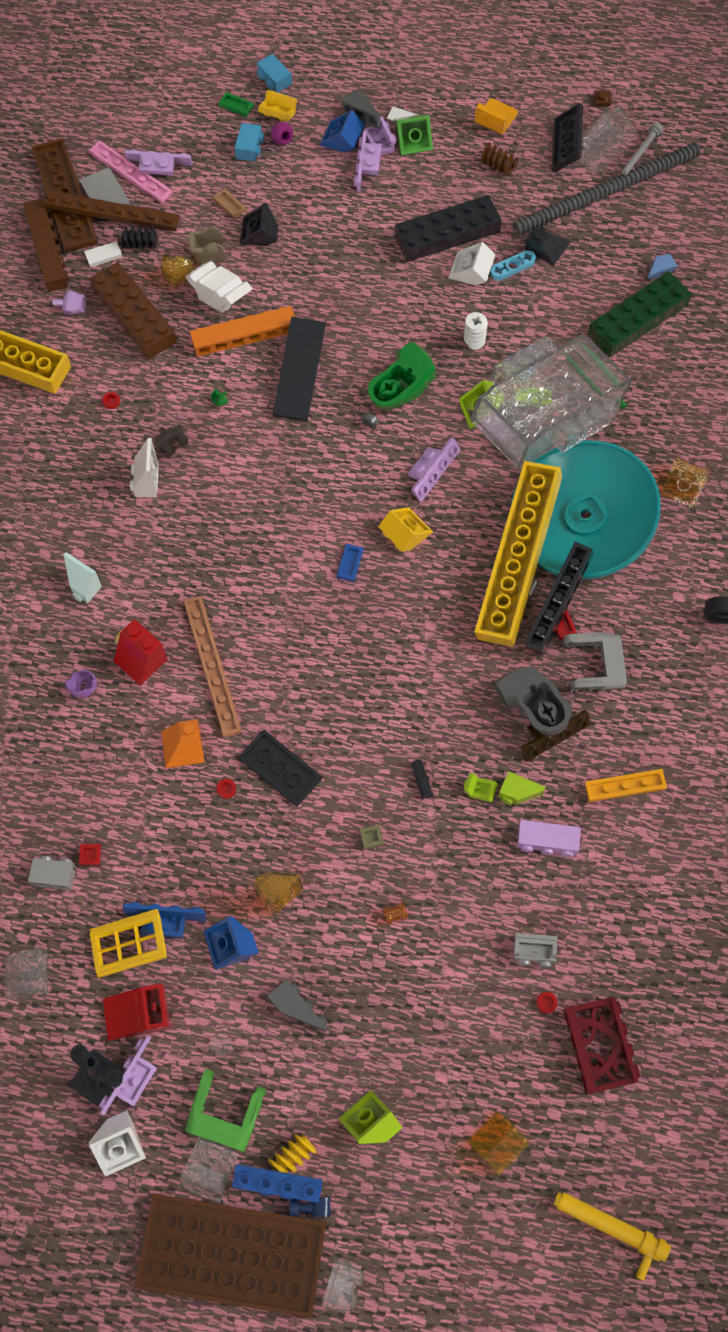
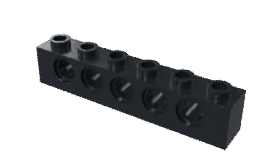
[524,541,594,656]

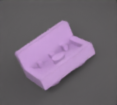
[364,117,396,156]

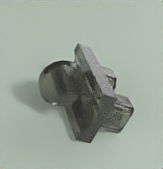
[155,424,188,457]

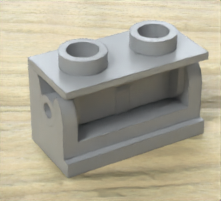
[28,856,76,891]
[513,933,557,968]

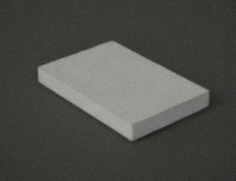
[79,167,130,205]

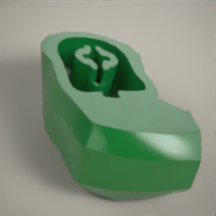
[368,342,436,410]

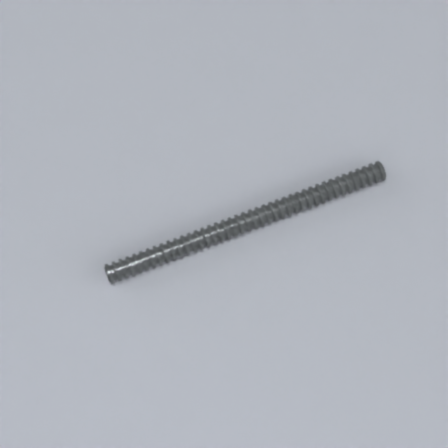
[513,142,701,235]

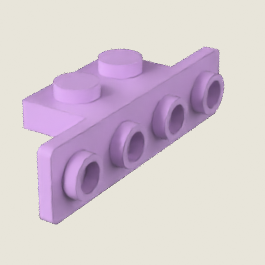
[354,130,382,193]
[125,150,193,175]
[408,438,460,502]
[99,1035,157,1115]

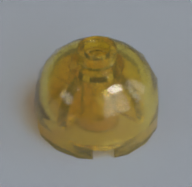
[160,253,196,286]

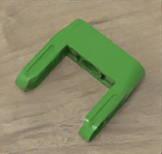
[185,1069,267,1152]

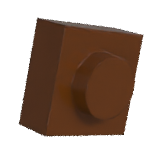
[593,90,612,107]

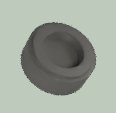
[361,412,379,429]

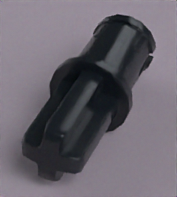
[411,760,433,799]

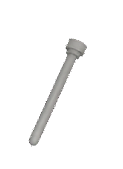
[622,123,663,175]

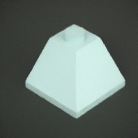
[64,552,102,603]

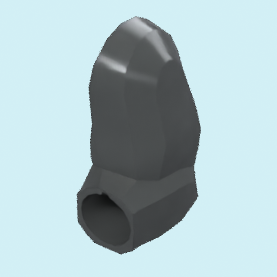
[494,666,572,735]

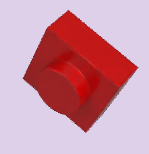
[79,844,102,866]

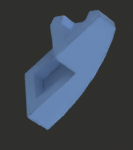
[647,254,678,279]

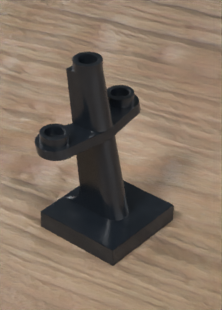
[68,1044,125,1109]

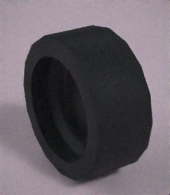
[704,596,728,624]

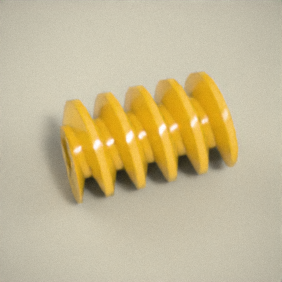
[268,1132,317,1173]

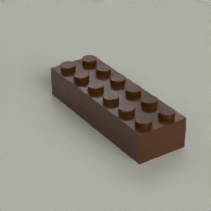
[89,262,177,360]

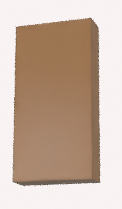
[212,189,247,220]

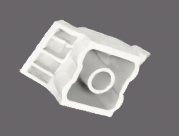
[185,261,253,313]

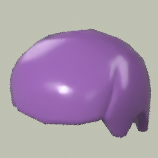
[65,670,97,698]

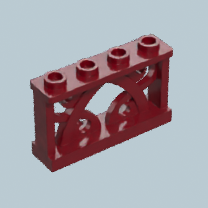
[563,997,640,1095]

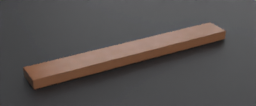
[183,596,242,738]

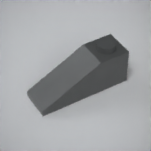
[341,90,382,130]

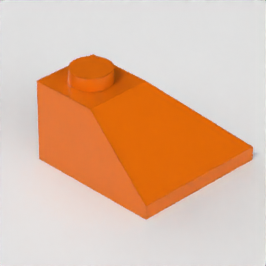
[161,719,205,769]

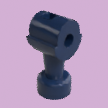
[290,1198,331,1217]

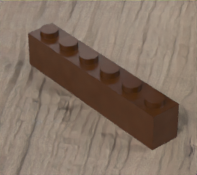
[23,198,70,293]

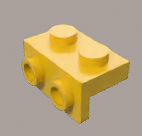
[258,90,297,122]

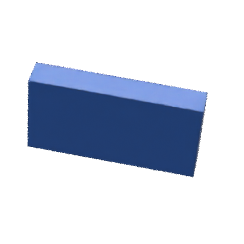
[336,544,364,582]

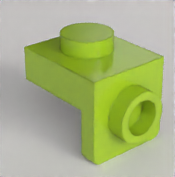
[464,773,498,802]

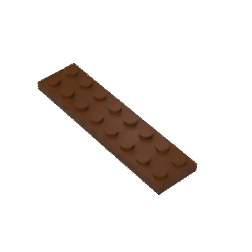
[31,138,98,253]

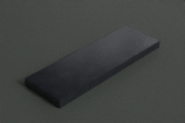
[273,316,326,422]

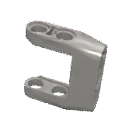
[563,632,627,693]

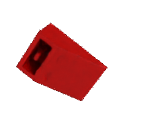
[103,983,171,1041]

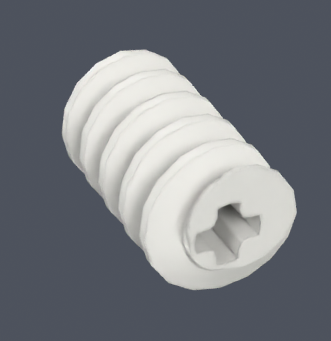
[464,312,488,350]

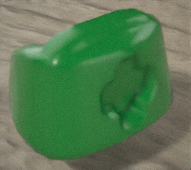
[210,389,229,407]

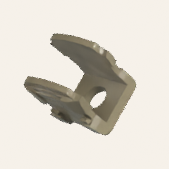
[189,227,225,266]

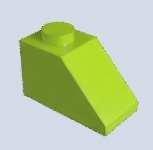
[498,771,545,805]

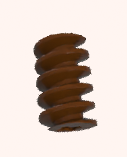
[481,142,518,176]

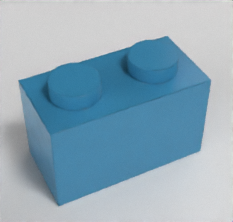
[257,54,292,93]
[235,123,264,162]

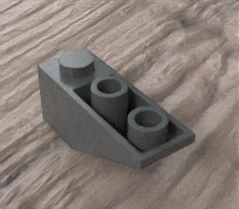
[267,979,328,1032]

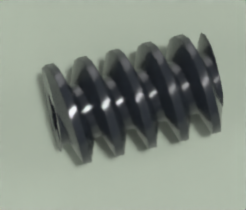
[122,226,158,249]

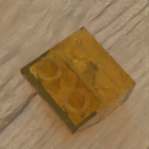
[467,1111,530,1176]

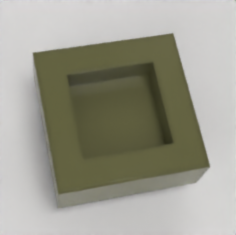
[360,825,384,850]

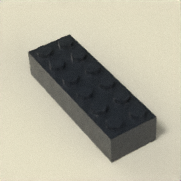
[394,195,502,262]

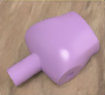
[52,291,86,315]

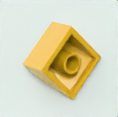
[378,507,433,552]

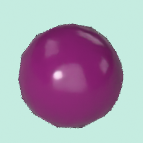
[271,121,293,146]

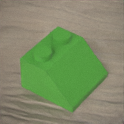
[394,114,433,155]

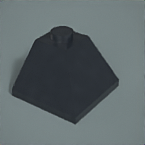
[240,203,279,246]
[525,226,571,265]

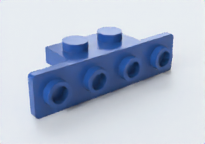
[123,902,207,939]
[232,1164,323,1203]

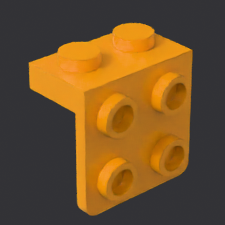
[475,98,518,135]

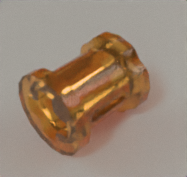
[383,902,408,925]

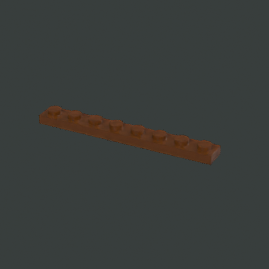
[42,190,180,231]

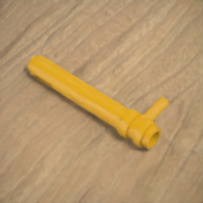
[553,1192,671,1281]

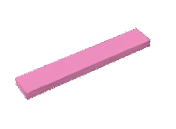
[88,140,173,203]

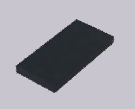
[551,103,583,172]
[238,730,323,807]

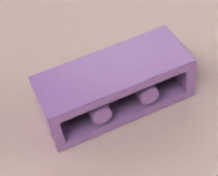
[517,820,581,858]

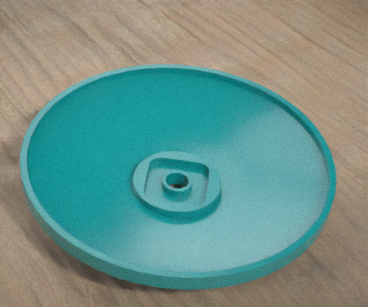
[511,440,661,580]

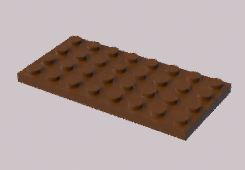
[134,1193,326,1318]

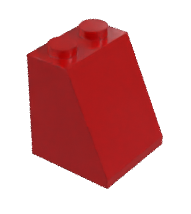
[114,619,168,686]

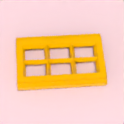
[90,909,167,978]

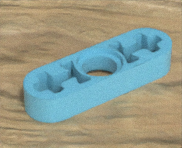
[490,250,536,281]

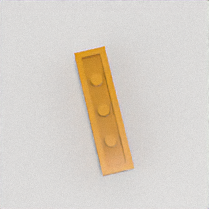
[584,769,667,803]

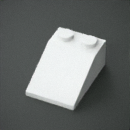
[130,438,159,497]

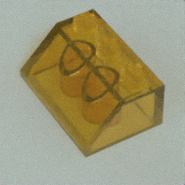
[253,872,304,917]

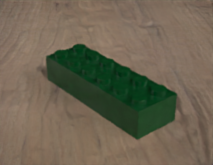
[587,271,692,358]

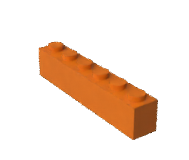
[190,306,295,357]

